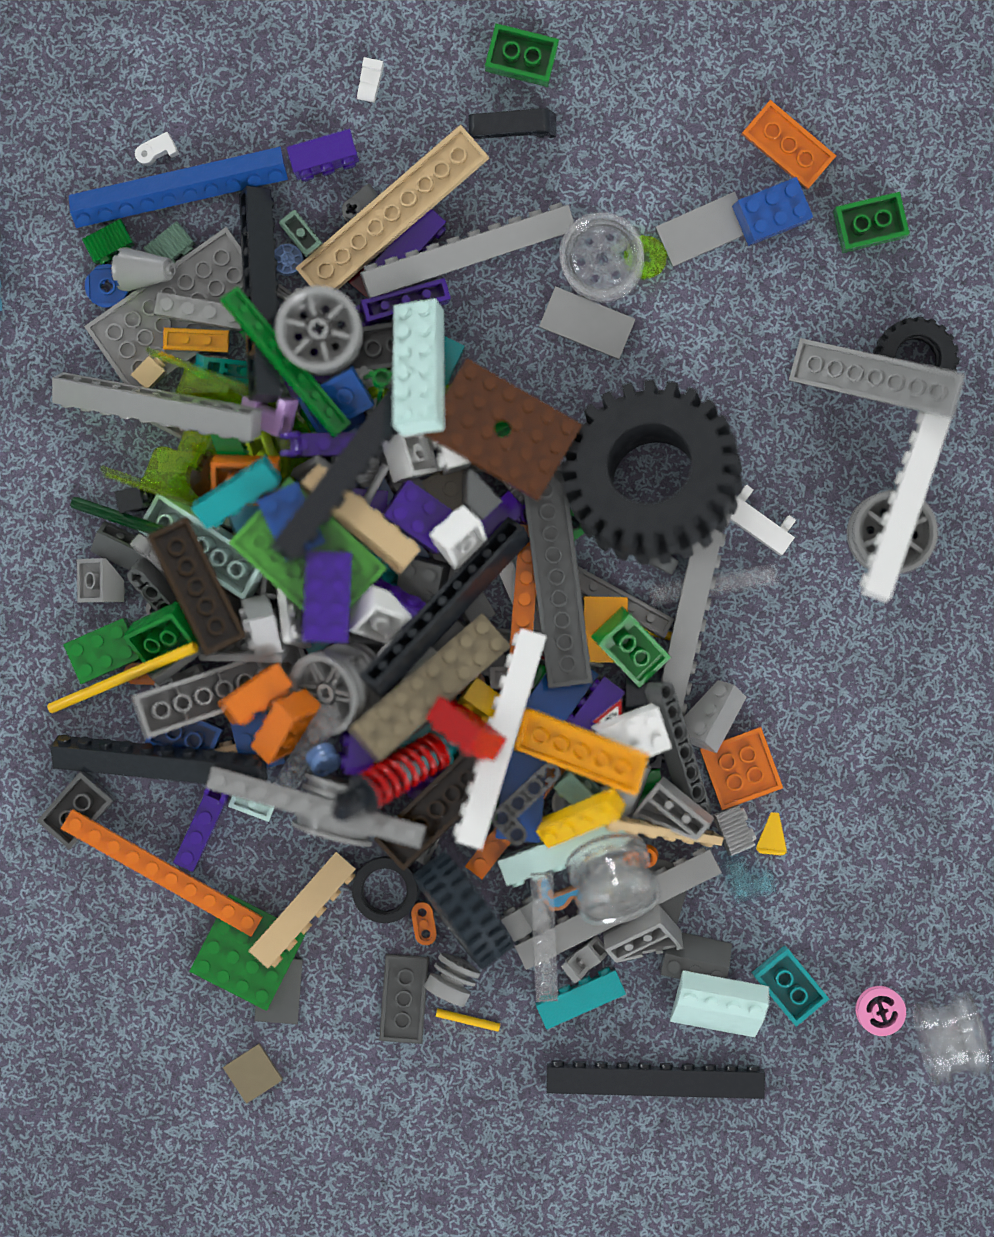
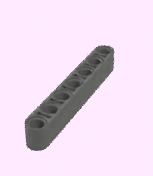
[645,682,711,815]

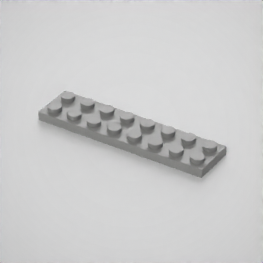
[789,338,965,419]

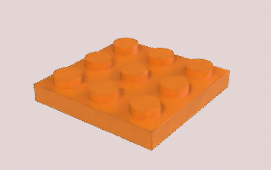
[699,727,783,810]

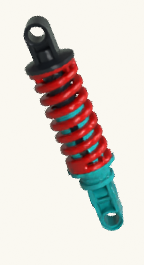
[332,730,461,821]

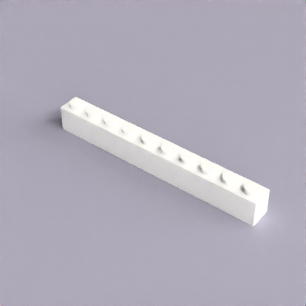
[859,411,951,603]
[453,629,546,850]

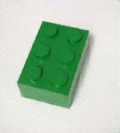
[485,23,559,87]
[832,192,910,253]
[123,601,199,663]
[63,618,140,684]

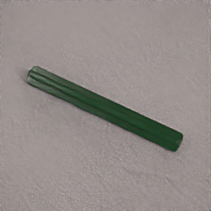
[70,497,164,534]

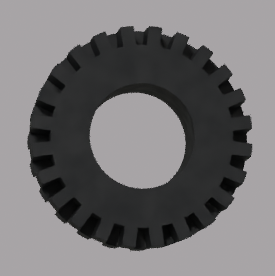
[561,380,742,565]

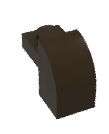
[186,450,215,497]

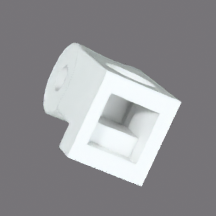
[357,57,384,103]
[135,132,180,166]

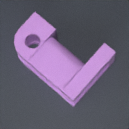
[241,396,299,437]

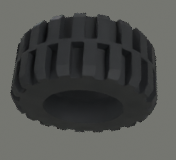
[873,316,960,372]

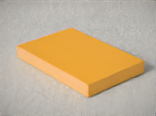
[583,596,628,663]

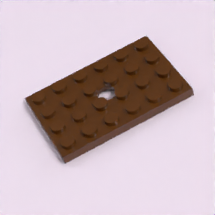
[422,358,582,501]

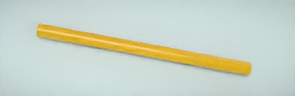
[47,642,199,714]

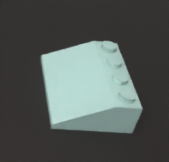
[670,971,769,1037]

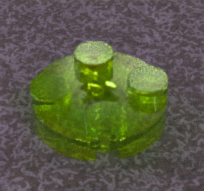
[624,235,667,279]

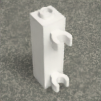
[730,485,796,556]

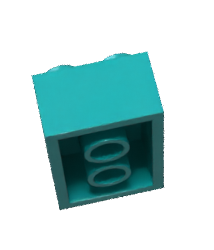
[751,945,829,1027]

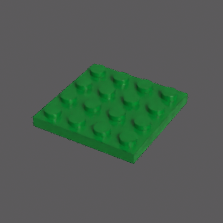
[189,893,307,1011]

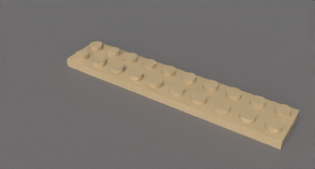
[295,125,489,290]

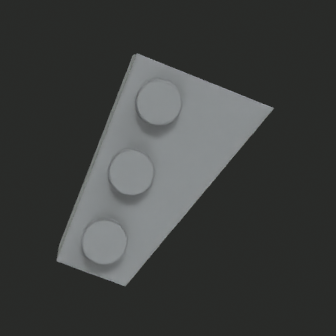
[683,680,746,753]
[632,777,714,841]

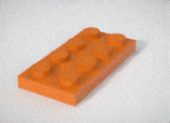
[741,100,836,190]

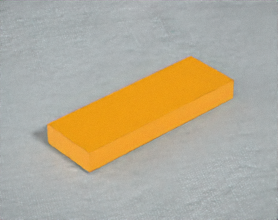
[163,327,230,353]

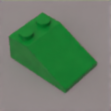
[591,607,671,688]

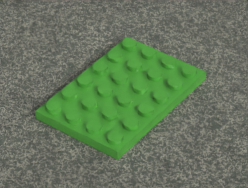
[229,478,387,612]

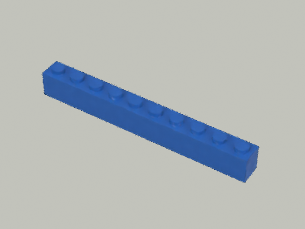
[69,147,288,228]

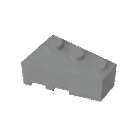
[603,905,683,963]

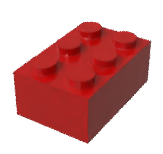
[425,696,507,761]

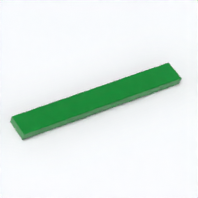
[219,286,351,438]

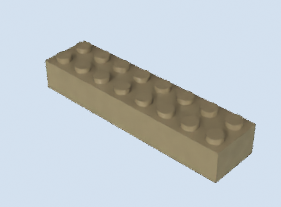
[348,613,511,763]

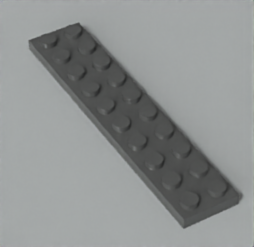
[523,466,592,688]

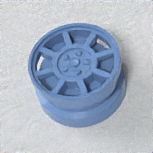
[274,244,304,276]
[306,743,341,777]

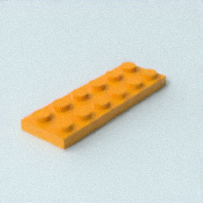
[515,707,649,796]

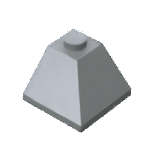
[77,558,125,602]

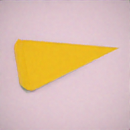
[756,812,787,856]

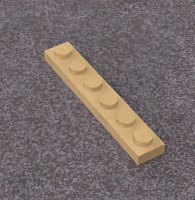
[605,816,724,847]

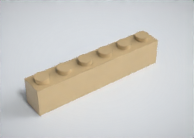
[299,463,420,574]
[249,852,356,968]

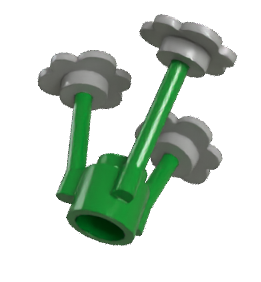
[355,366,393,416]

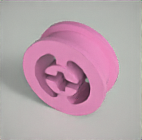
[855,986,906,1036]

